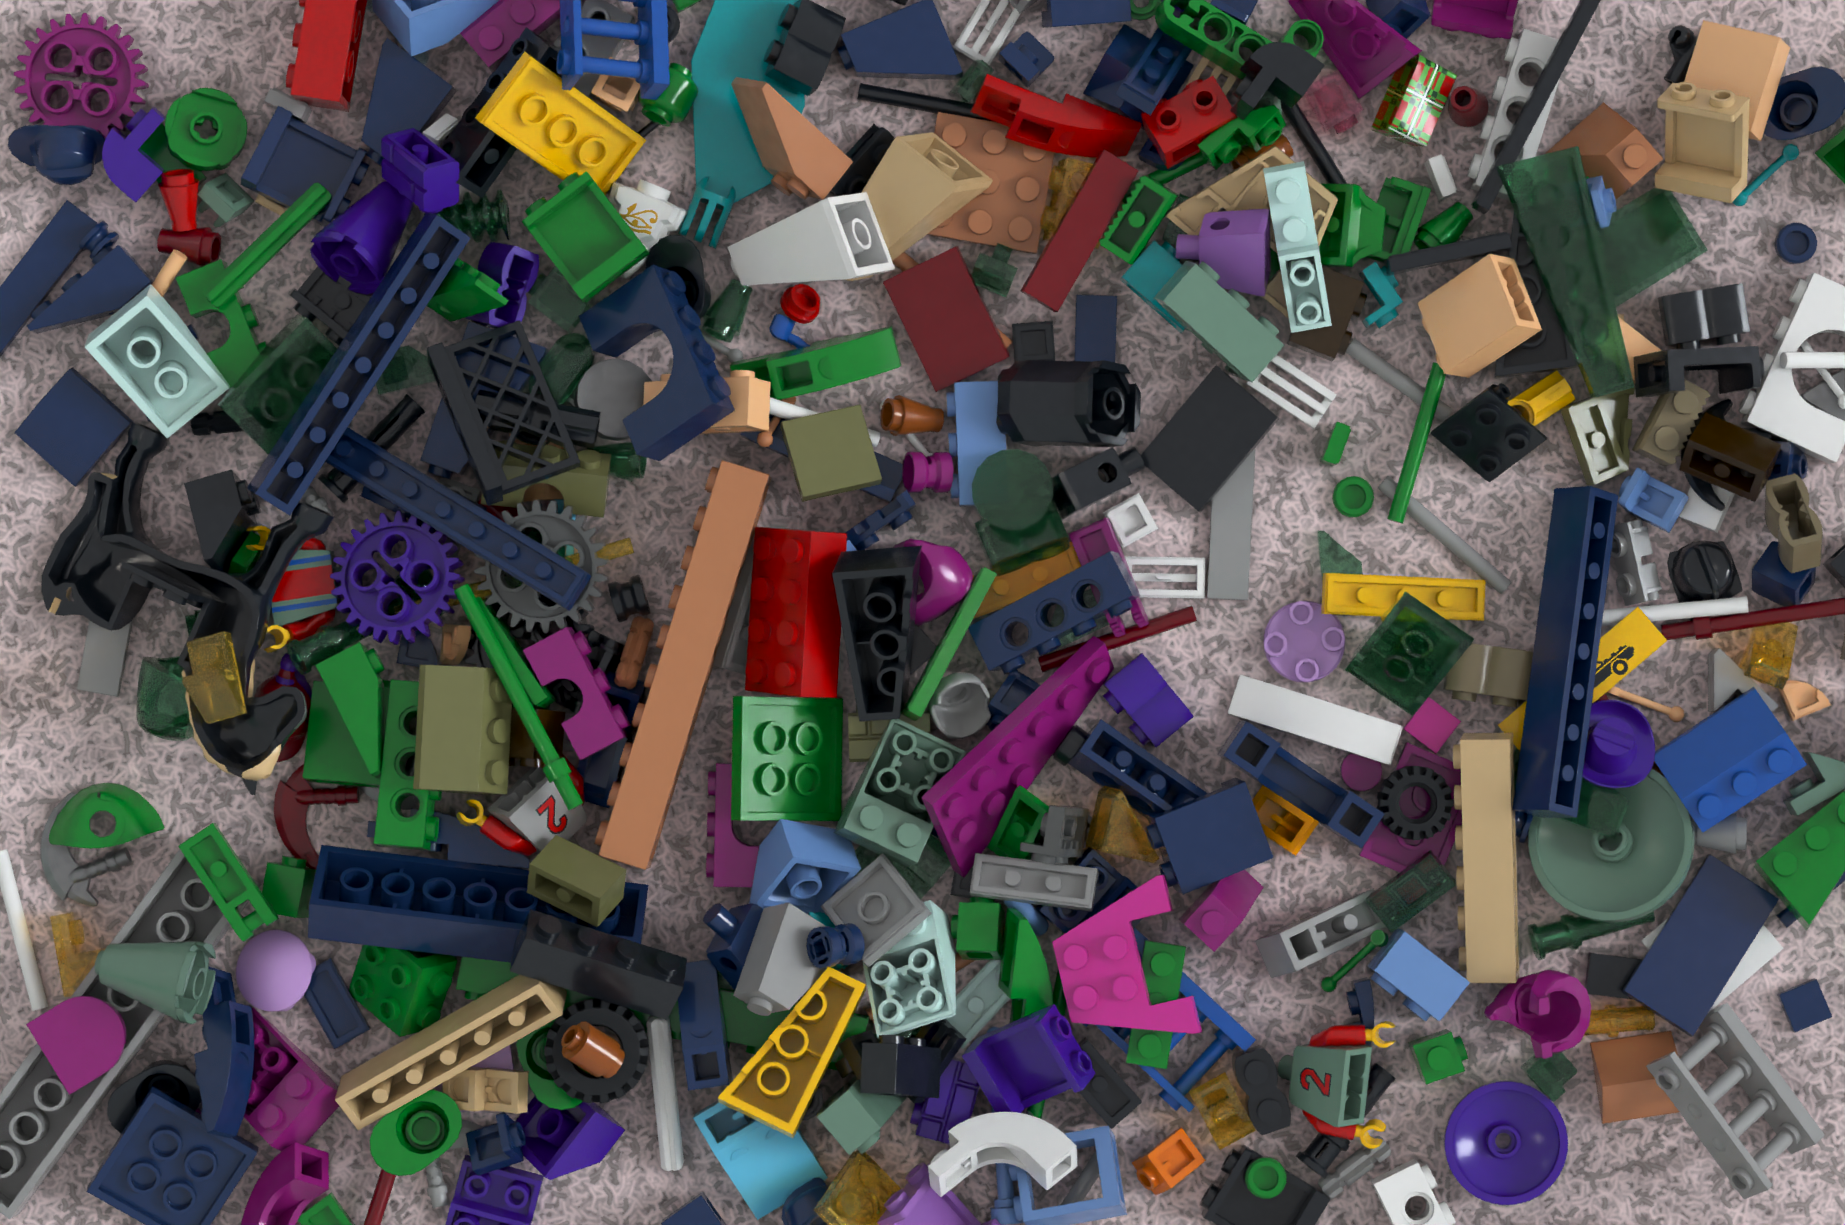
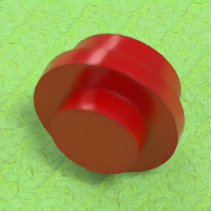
[780,284,820,324]

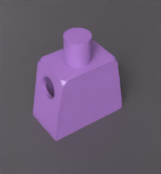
[1176,209,1271,296]

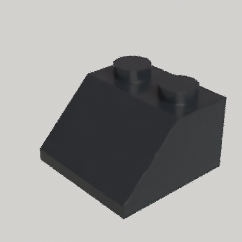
[184,469,261,572]

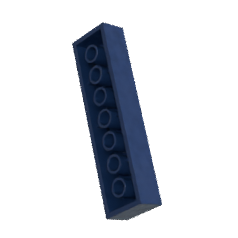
[308,845,649,963]

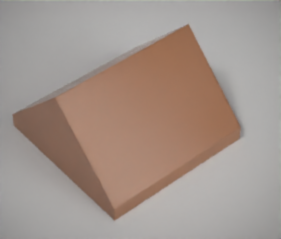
[1590,1031,1679,1124]

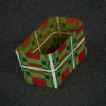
[1371,54,1458,147]

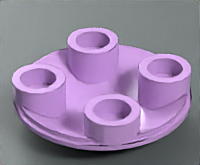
[1263,601,1345,682]
[236,930,316,1012]

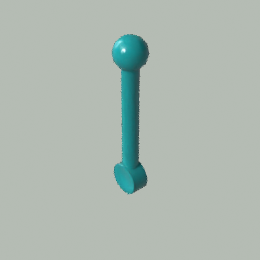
[1733,144,1799,206]

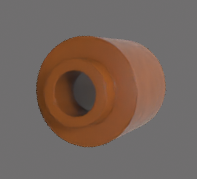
[561,1021,625,1078]

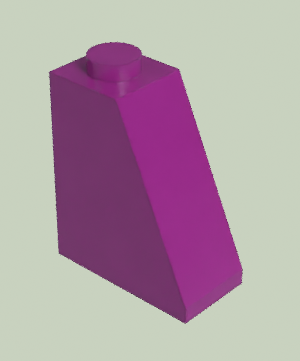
[1179,870,1264,952]

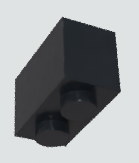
[860,1035,941,1098]

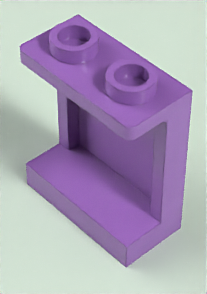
[877,1162,1001,1225]

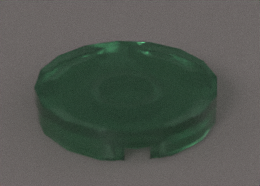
[972,449,1053,532]

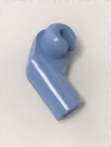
[1004,900,1049,936]

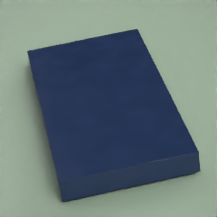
[1622,854,1779,1037]

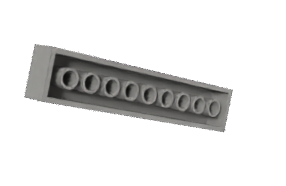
[0,837,262,1219]

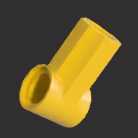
[1507,370,1576,426]

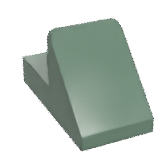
[1783,752,1845,816]

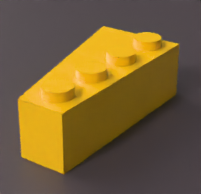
[718,967,866,1138]

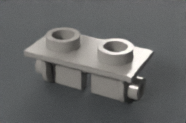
[1611,519,1662,606]

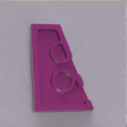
[1287,0,1422,99]

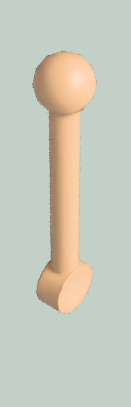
[1606,686,1685,722]

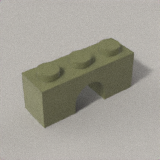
[481,440,611,518]

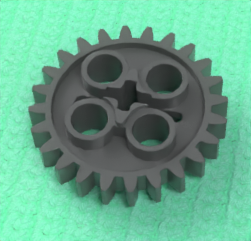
[474,499,609,633]

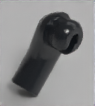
[1664,25,1697,84]

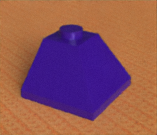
[515,1096,625,1180]

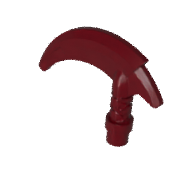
[274,764,359,869]

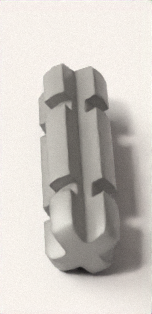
[1318,1136,1392,1199]

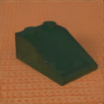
[1561,188,1708,314]
[218,314,337,454]
[1345,591,1474,716]

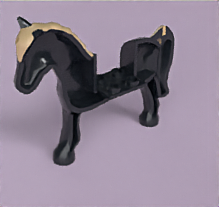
[41,422,335,795]

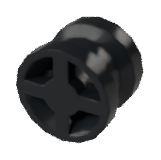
[608,575,651,623]

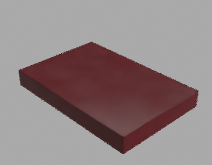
[883,246,1010,392]

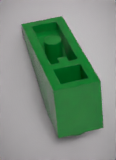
[315,642,385,778]

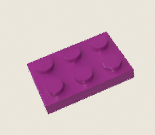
[1358,742,1462,887]

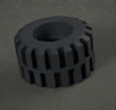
[544,998,649,1104]

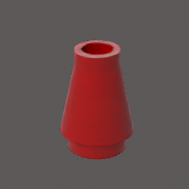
[158,169,199,232]

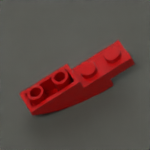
[971,74,1142,157]

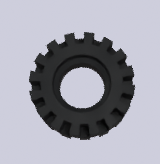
[1377,766,1454,840]

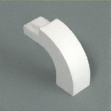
[928,1112,1078,1197]

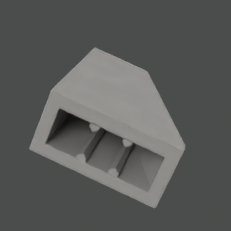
[733,902,827,1016]

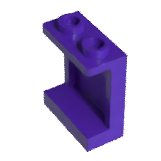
[962,1004,1096,1113]

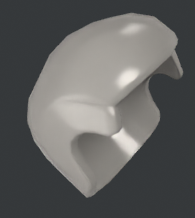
[928,673,991,739]

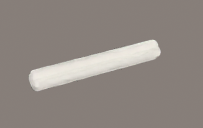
[646,1016,684,1171]

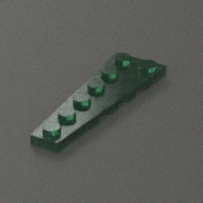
[1497,146,1634,397]

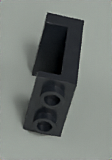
[1634,346,1764,398]
[1200,1144,1330,1225]

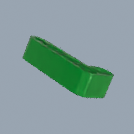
[1155,0,1324,80]

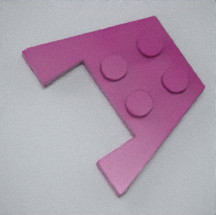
[1052,875,1202,1034]

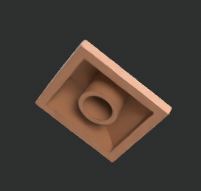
[1542,102,1663,200]

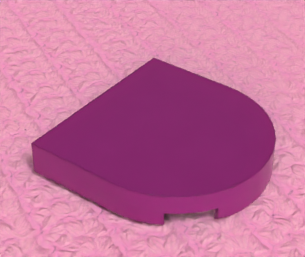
[26,996,126,1095]

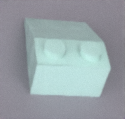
[85,284,230,438]

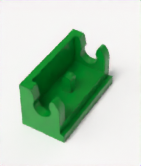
[1367,176,1431,263]

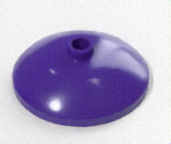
[1444,1081,1568,1205]

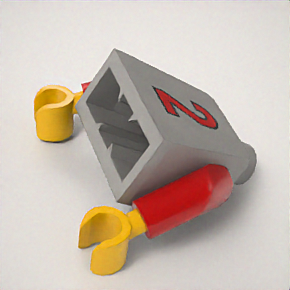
[456,753,587,856]

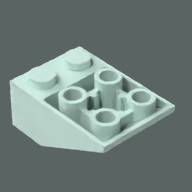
[862,900,956,1039]

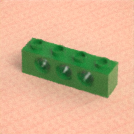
[374,679,442,851]

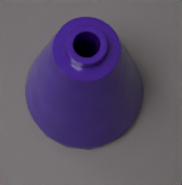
[310,181,414,294]

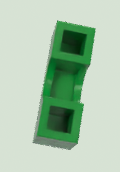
[176,259,275,394]

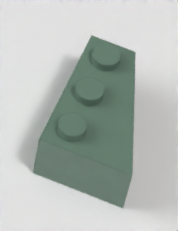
[1154,261,1285,382]
[817,1076,906,1155]

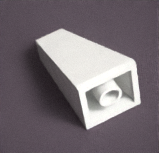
[728,192,895,285]

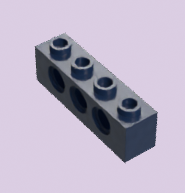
[968,551,1140,675]
[1068,719,1208,818]

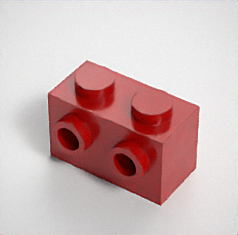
[1141,76,1237,169]

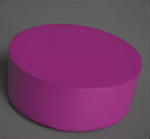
[1340,753,1382,791]

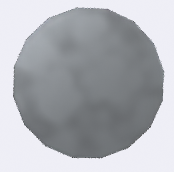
[574,358,651,441]

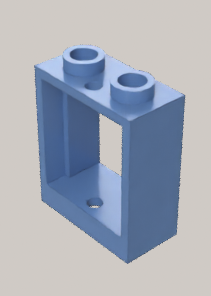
[1008,1125,1127,1225]

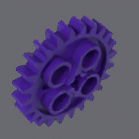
[330,511,465,645]

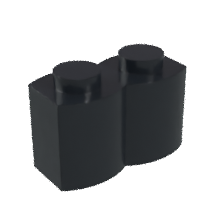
[763,0,846,96]
[1658,283,1750,349]
[1232,1045,1291,1135]

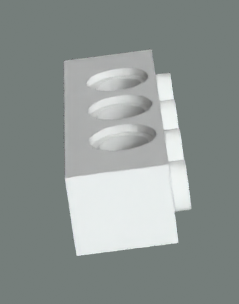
[1467,29,1560,203]
[1370,1159,1456,1225]

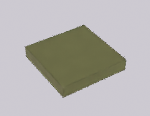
[780,404,882,502]

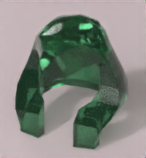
[136,656,193,741]

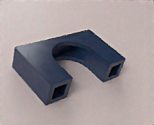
[579,265,735,461]
[1217,721,1384,848]

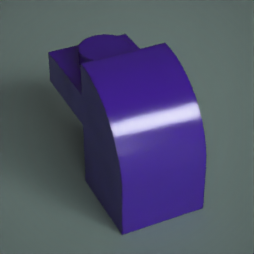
[102,106,166,203]

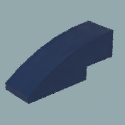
[577,671,646,809]

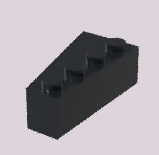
[1495,203,1577,379]
[832,546,922,722]

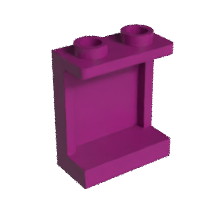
[1431,0,1518,39]

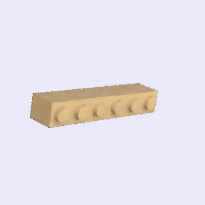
[1453,733,1520,983]
[335,974,567,1130]

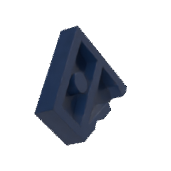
[845,490,916,550]

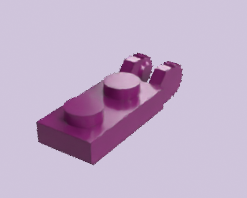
[1069,518,1149,638]

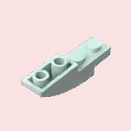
[1263,161,1332,333]

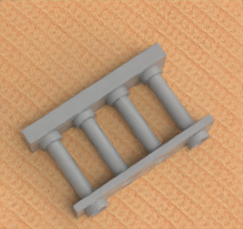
[1646,1003,1825,1199]

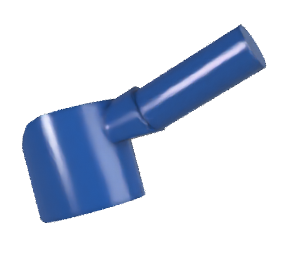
[769,314,810,349]

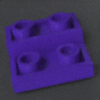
[445,1155,544,1225]

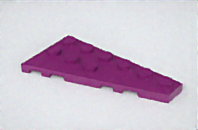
[921,636,1114,878]

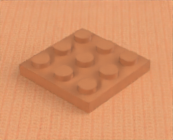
[927,112,1055,254]

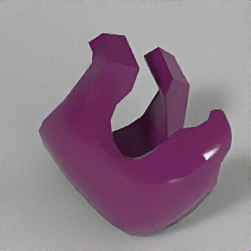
[893,539,973,626]
[1484,970,1591,1059]

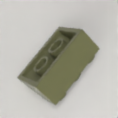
[413,665,512,795]

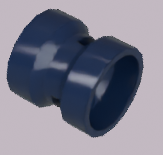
[806,923,865,969]

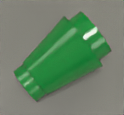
[1414,202,1473,250]

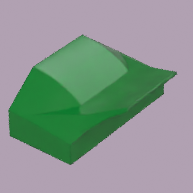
[1319,184,1386,267]

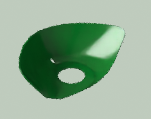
[49,783,165,849]

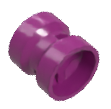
[902,452,954,493]

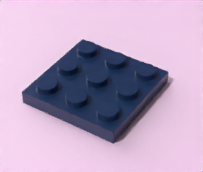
[86,1086,258,1225]

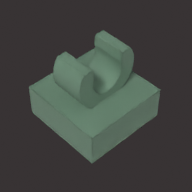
[198,172,255,228]

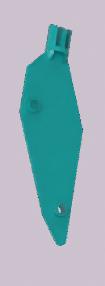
[678,0,805,249]

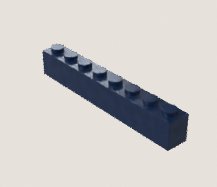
[247,213,471,516]
[1513,486,1619,818]

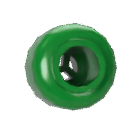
[638,63,698,127]

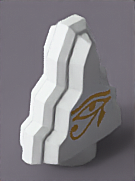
[609,179,688,279]

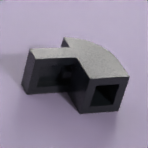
[1230,42,1325,120]

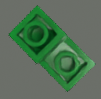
[1198,105,1286,170]

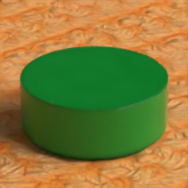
[1332,476,1374,518]
[1245,1156,1287,1199]

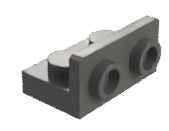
[1020,805,1089,864]

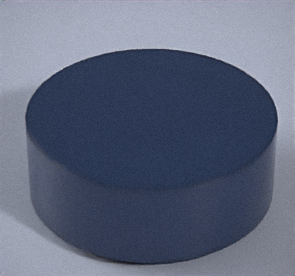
[1774,223,1817,264]

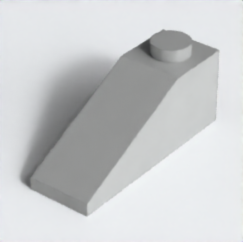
[1255,888,1390,978]

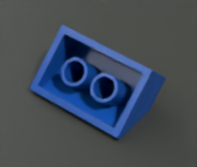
[1654,687,1807,833]

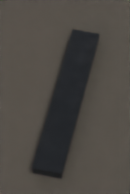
[1471,0,1601,214]

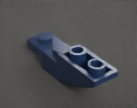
[367,808,532,869]
[194,967,255,1138]

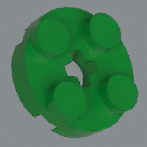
[164,88,247,171]

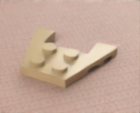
[1166,145,1338,318]

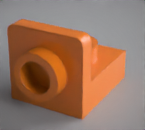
[1132,1127,1206,1195]

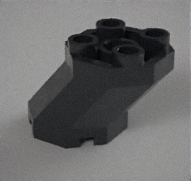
[996,360,1141,447]

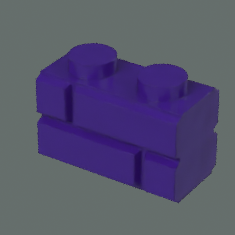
[381,128,459,214]
[910,1058,980,1144]

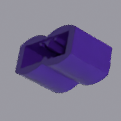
[466,242,539,329]
[1102,653,1194,747]

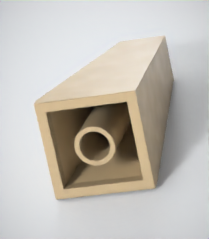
[844,132,993,281]

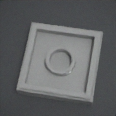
[820,853,932,967]

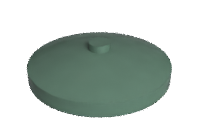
[1528,769,1694,923]

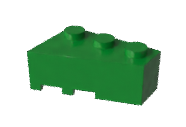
[1754,791,1845,931]

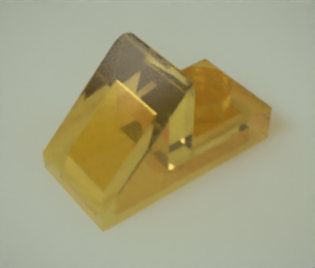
[1739,622,1798,690]
[182,631,247,724]
[50,912,106,997]
[1189,1072,1256,1150]

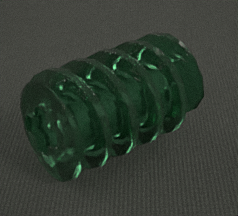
[424,189,511,243]

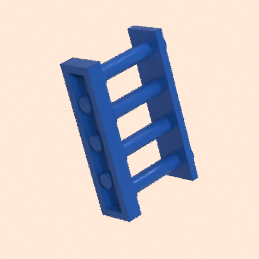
[556,0,670,100]
[1082,928,1256,1112]

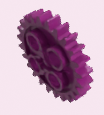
[14,13,149,138]

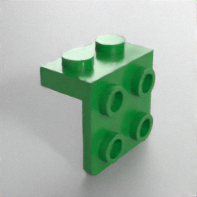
[349,945,458,1037]

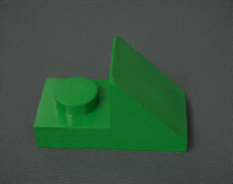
[987,785,1049,860]

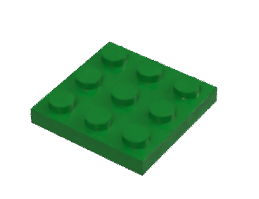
[731,696,843,821]

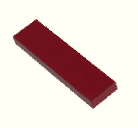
[1020,149,1138,312]

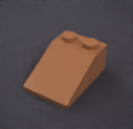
[731,77,853,200]

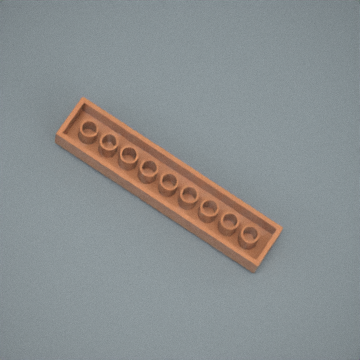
[594,460,772,870]

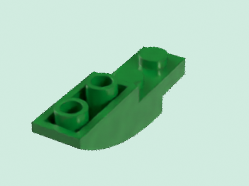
[730,326,901,400]

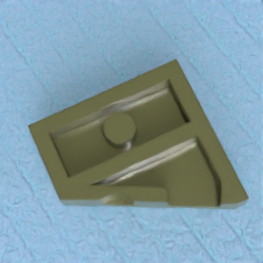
[1560,381,1635,486]

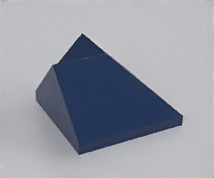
[1083,24,1194,130]

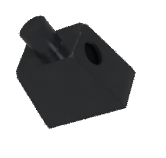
[1045,447,1145,519]

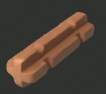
[614,616,654,689]

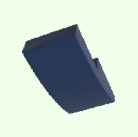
[1344,977,1374,1046]

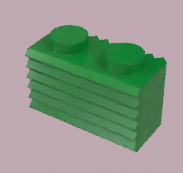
[1099,175,1178,265]

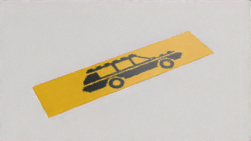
[1498,607,1667,751]

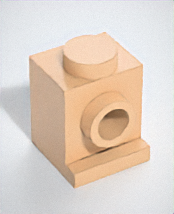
[591,57,640,113]

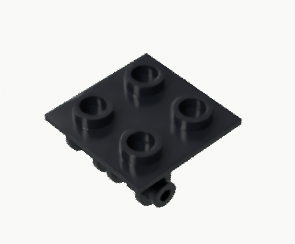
[1431,383,1547,482]

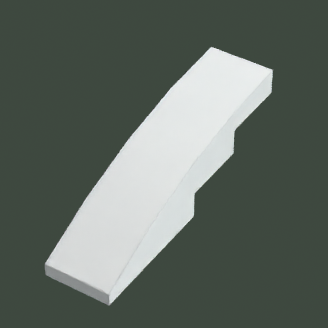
[1228,675,1403,765]

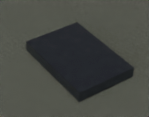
[1141,365,1280,512]

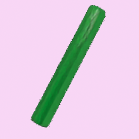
[203,182,332,309]

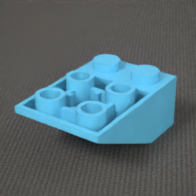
[693,1100,828,1220]

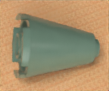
[95,941,216,1024]

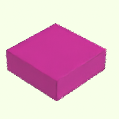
[1403,697,1461,754]

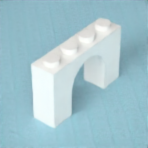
[1739,273,1845,464]

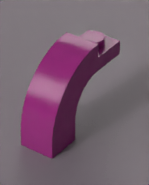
[241,1142,329,1225]

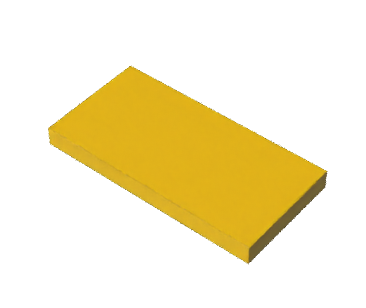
[475,52,646,195]

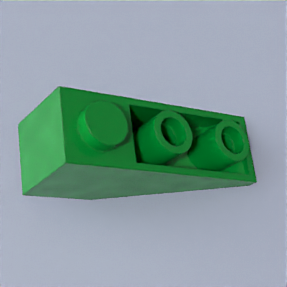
[427,258,509,322]

